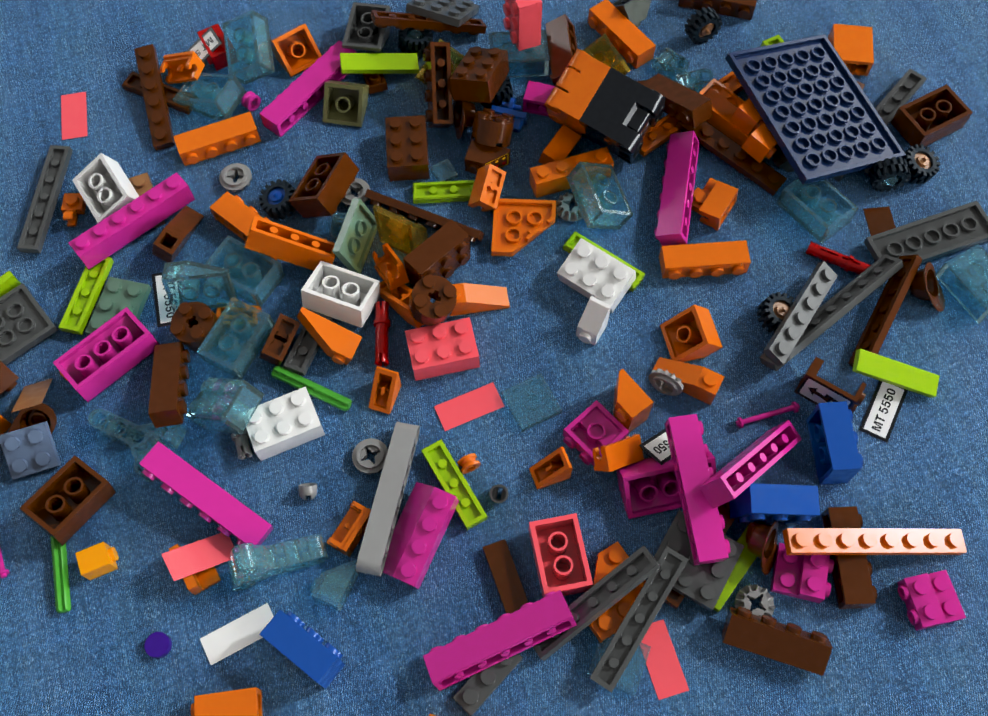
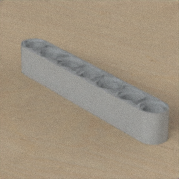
[356,422,420,577]

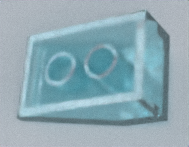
[173,73,246,120]
[161,260,239,312]

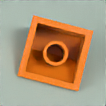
[268,23,322,77]
[660,305,723,362]
[613,369,653,433]

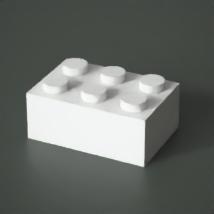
[72,153,139,223]
[557,238,636,313]
[301,261,380,328]
[240,386,325,461]

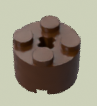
[471,108,515,147]
[408,274,457,326]
[170,302,223,352]

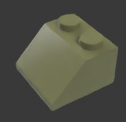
[323,80,369,127]

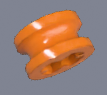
[457,453,481,474]

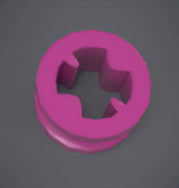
[241,91,261,111]

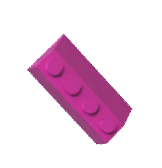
[52,307,159,402]
[616,449,717,519]
[383,482,459,589]

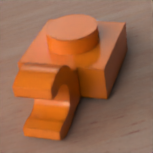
[692,178,717,213]
[61,193,86,227]

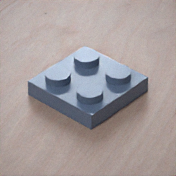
[0,421,61,480]

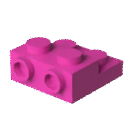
[563,400,629,466]
[770,543,834,603]
[897,570,966,631]

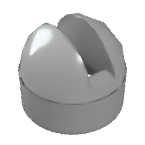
[298,483,318,500]

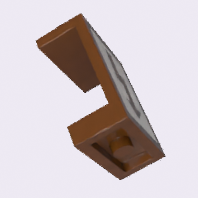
[794,357,867,414]

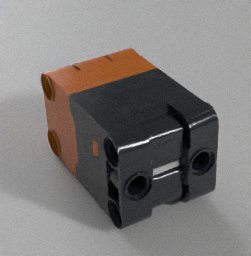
[544,49,665,164]

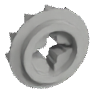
[219,163,253,193]
[341,178,370,206]
[556,192,588,221]
[649,368,684,396]
[352,438,388,475]
[735,584,775,617]

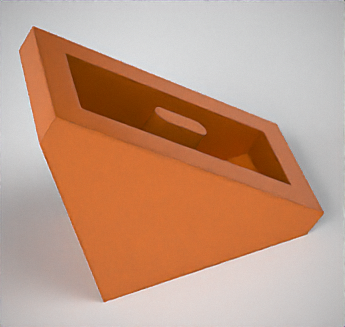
[368,366,402,414]
[529,447,572,489]

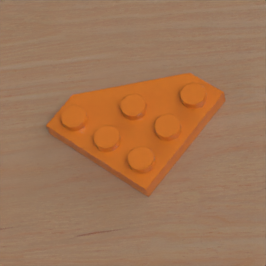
[491,198,556,257]
[588,541,646,643]

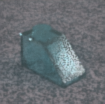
[310,560,359,612]

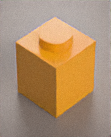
[75,541,119,580]

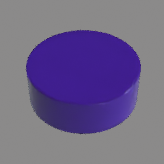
[144,632,172,659]

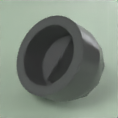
[489,484,509,503]

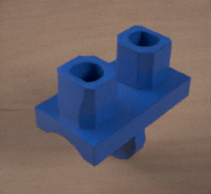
[491,98,528,133]

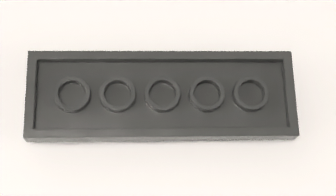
[864,201,988,264]

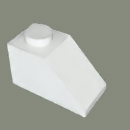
[576,296,611,346]

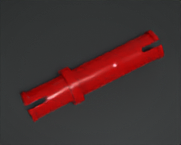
[805,241,871,275]
[373,301,390,366]

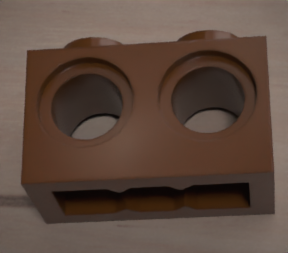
[259,313,301,366]

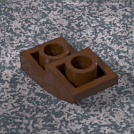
[362,74,388,94]

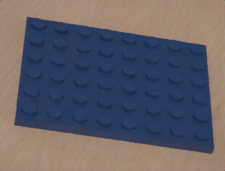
[725,34,906,185]

